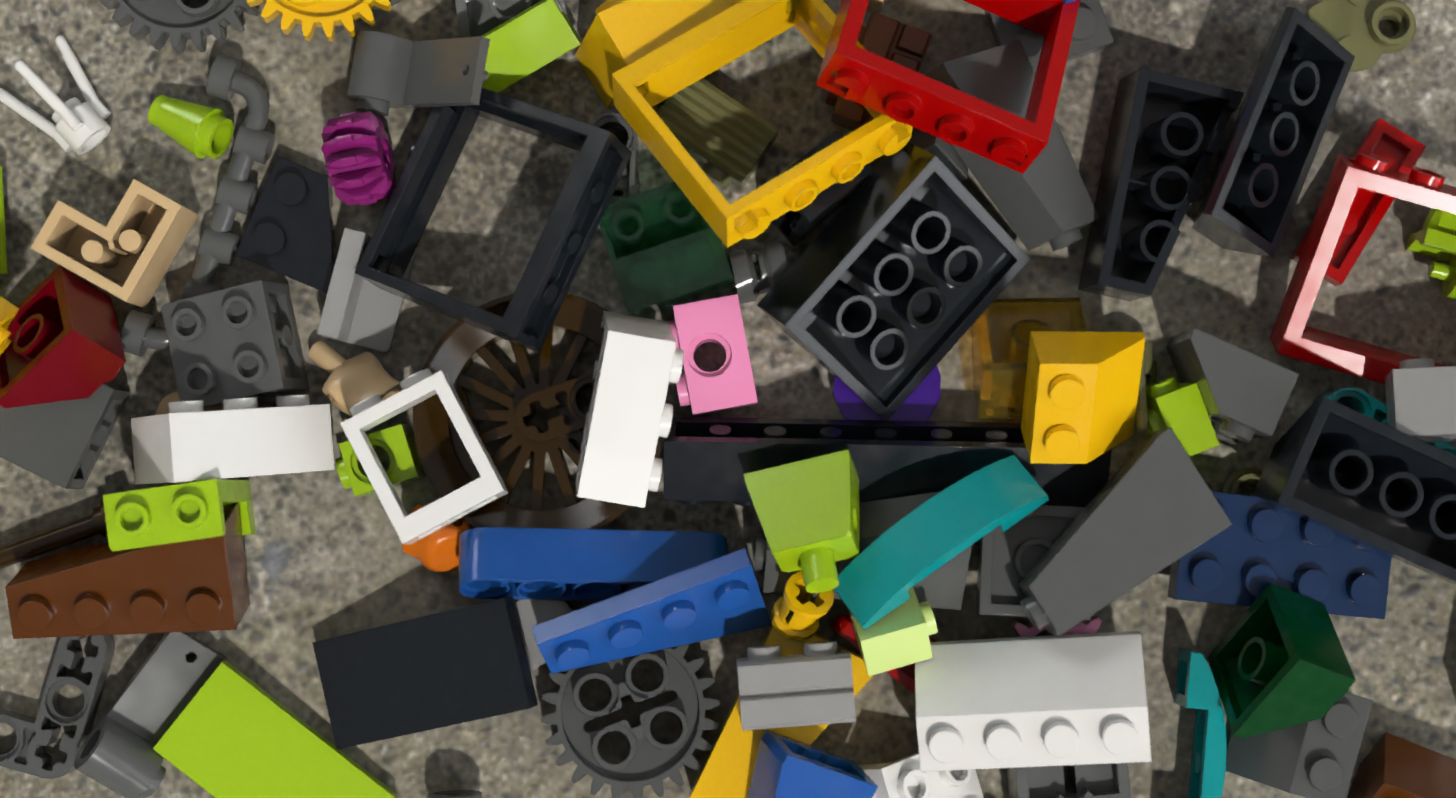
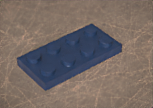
[1167,491,1392,619]

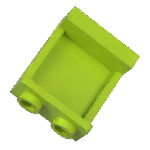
[103,479,256,551]

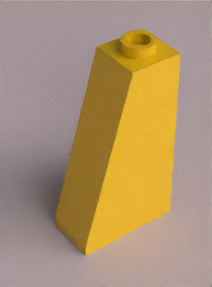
[690,619,873,798]

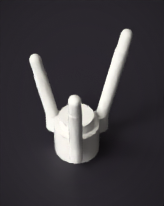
[0,35,111,155]

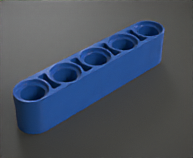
[459,527,728,601]

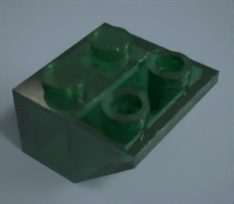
[599,182,734,317]

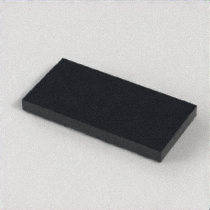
[312,595,538,749]

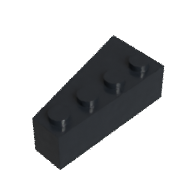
[1078,68,1244,301]

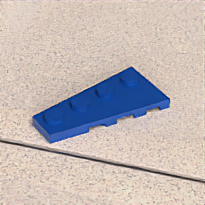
[532,548,772,674]

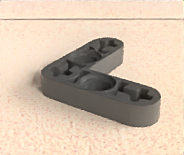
[0,635,115,779]

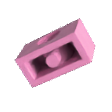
[666,294,758,416]

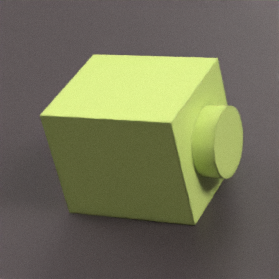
[849,587,938,676]

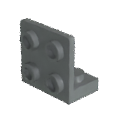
[161,280,309,408]

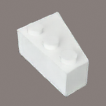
[575,310,684,508]
[131,395,335,484]

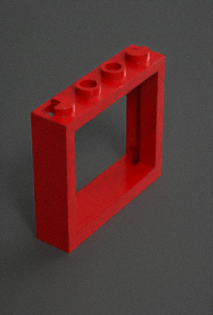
[815,0,1080,174]
[1270,153,1456,384]

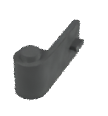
[347,31,490,116]
[74,632,228,798]

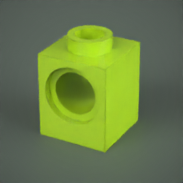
[335,424,426,497]

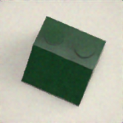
[1207,583,1356,739]

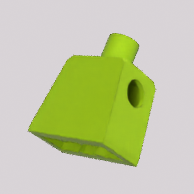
[744,450,860,593]

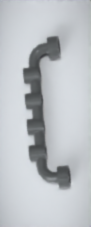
[120,53,275,357]

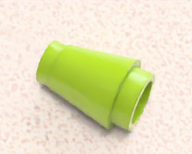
[148,95,234,159]

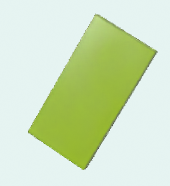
[153,660,397,798]

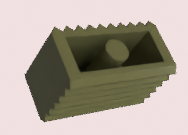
[657,78,779,190]

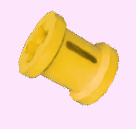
[771,571,834,641]

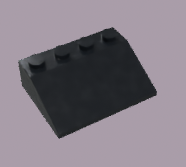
[757,142,1030,421]

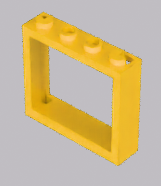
[611,0,913,248]

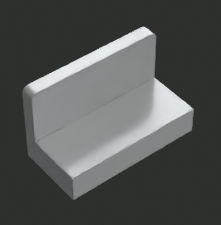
[317,228,416,353]

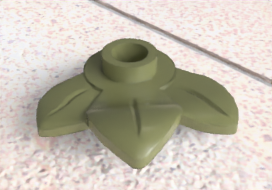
[1306,0,1416,72]

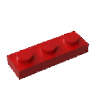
[1290,118,1426,286]

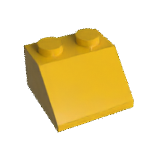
[1021,331,1146,464]

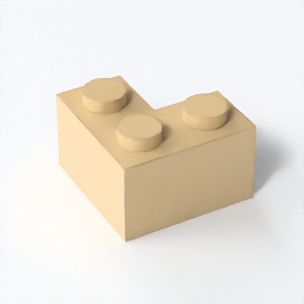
[30,179,199,308]

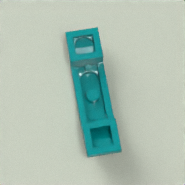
[834,455,1049,630]
[1174,648,1227,798]

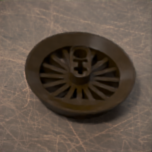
[413,293,664,529]

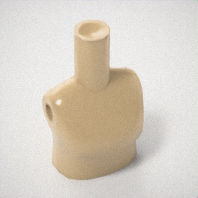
[308,340,402,416]

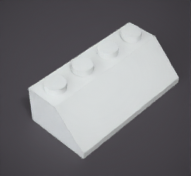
[915,631,1151,772]

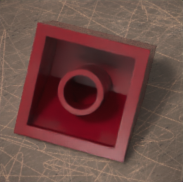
[0,265,126,408]

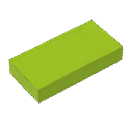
[482,0,581,93]

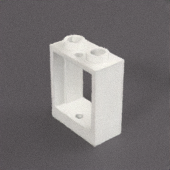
[340,368,509,545]

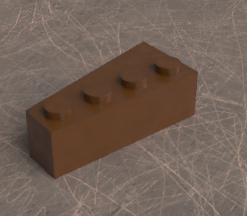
[5,502,250,639]

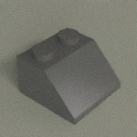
[1166,328,1299,444]
[1226,692,1373,798]

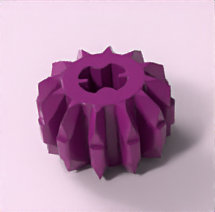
[321,111,396,206]

